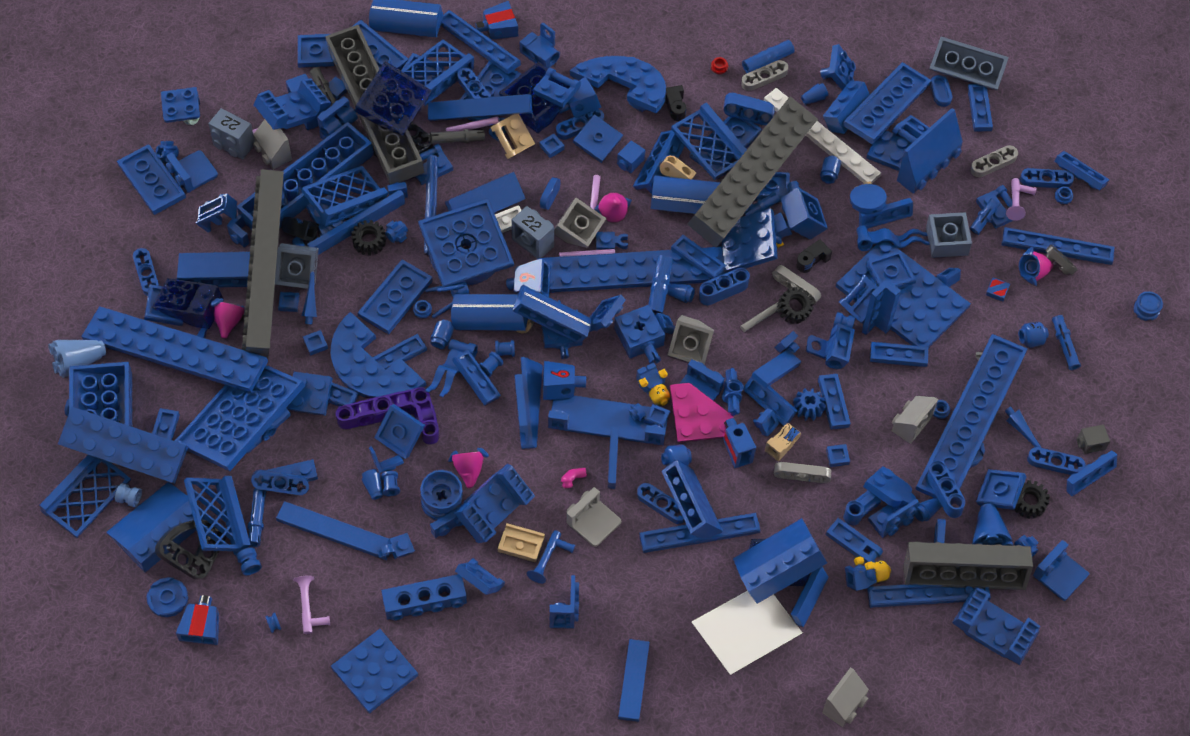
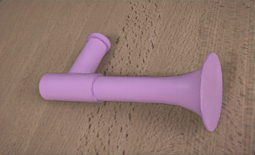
[1006,178,1036,221]
[293,576,330,634]

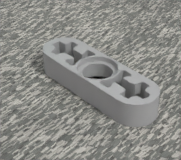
[741,60,788,91]
[970,145,1018,177]
[772,265,821,304]
[774,462,832,483]

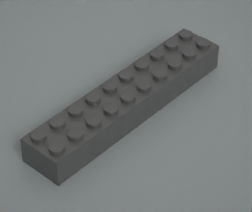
[325,25,424,185]
[687,97,818,247]
[242,169,284,359]

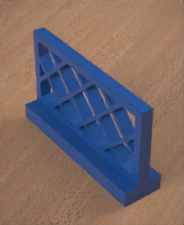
[394,40,474,106]
[671,102,747,180]
[301,166,388,227]
[39,455,131,538]
[184,476,250,555]

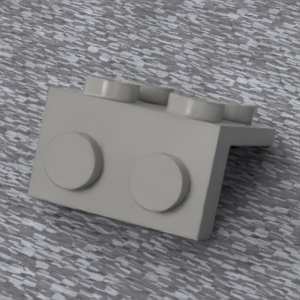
[567,487,621,547]

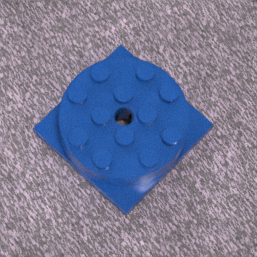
[418,199,514,287]

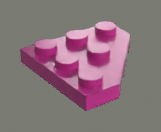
[670,383,733,443]

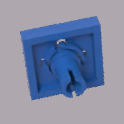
[820,44,856,90]

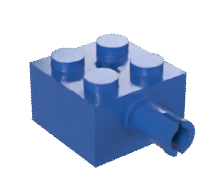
[780,181,828,239]
[614,305,665,364]

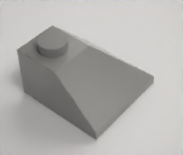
[668,315,714,365]

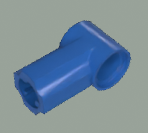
[843,490,881,526]

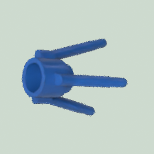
[425,282,469,318]

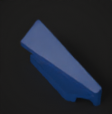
[515,357,543,449]

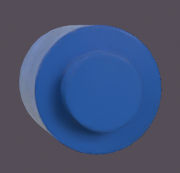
[820,156,841,184]
[430,319,454,349]

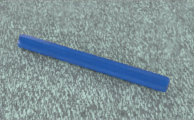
[424,155,438,255]

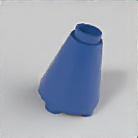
[972,504,1013,546]

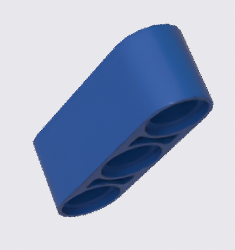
[723,93,775,126]
[699,268,750,306]
[927,460,965,518]

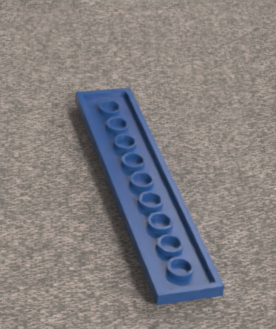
[537,247,725,293]
[81,306,268,393]
[915,334,1028,505]

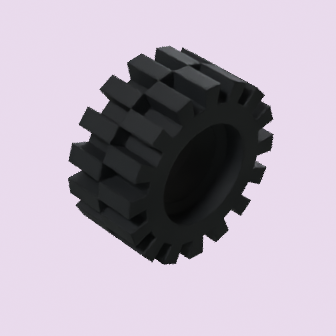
[352,220,386,256]
[777,287,814,324]
[1015,480,1050,519]

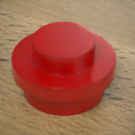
[711,57,728,74]

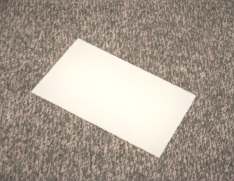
[692,591,802,675]

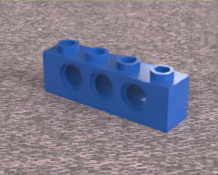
[381,574,467,620]

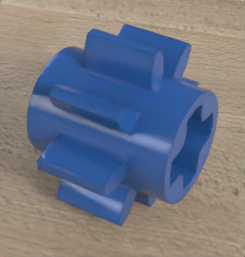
[156,141,179,163]
[385,220,408,243]
[1014,535,1039,557]

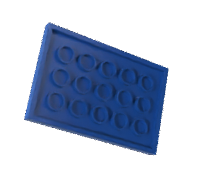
[836,241,971,348]
[175,365,305,471]

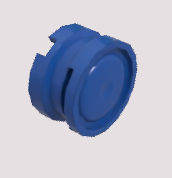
[1133,291,1163,321]

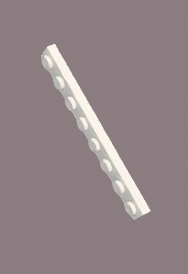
[764,88,881,183]

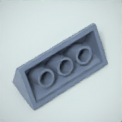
[929,37,1009,90]

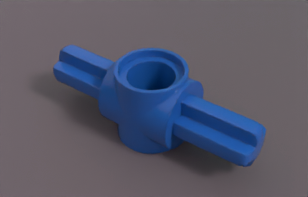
[722,368,744,416]

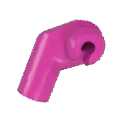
[561,468,587,488]

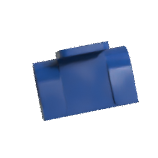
[520,23,560,71]
[806,323,855,369]

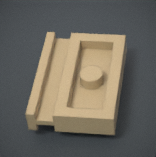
[498,523,545,562]

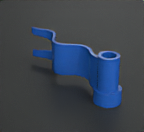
[856,226,930,251]
[425,339,478,397]

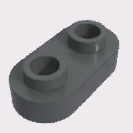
[1045,244,1078,275]

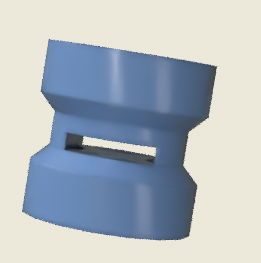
[115,483,142,507]

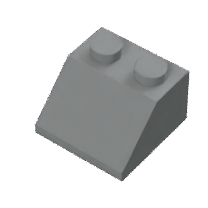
[253,119,292,170]
[554,198,606,248]
[892,396,938,444]
[822,667,869,727]

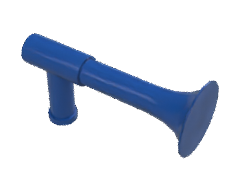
[526,530,575,584]

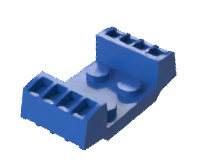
[253,78,331,130]
[454,464,535,543]
[952,587,1040,665]

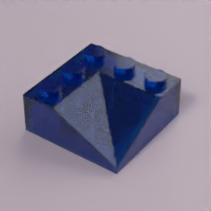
[355,61,432,135]
[499,62,570,134]

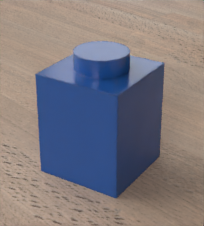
[617,141,645,173]

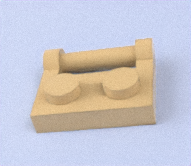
[490,114,535,159]

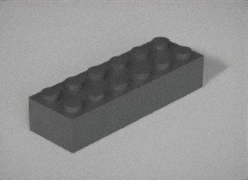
[903,541,1033,590]

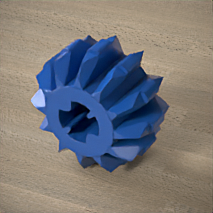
[793,388,826,421]

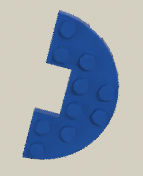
[570,56,666,113]
[331,312,426,398]

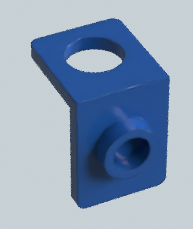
[369,446,404,473]

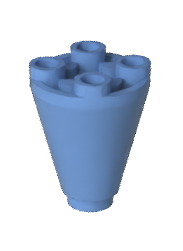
[48,340,106,378]

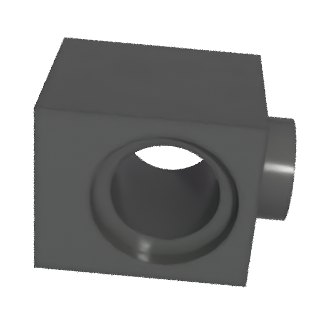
[1077,425,1110,454]

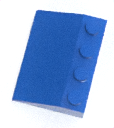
[897,108,963,194]
[69,362,133,427]
[106,482,205,572]
[733,518,827,604]

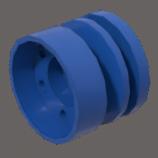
[420,470,462,520]

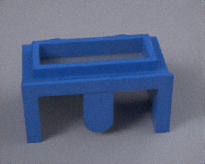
[196,194,237,232]

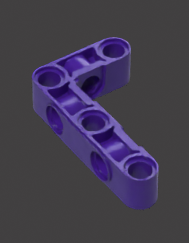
[336,387,439,445]

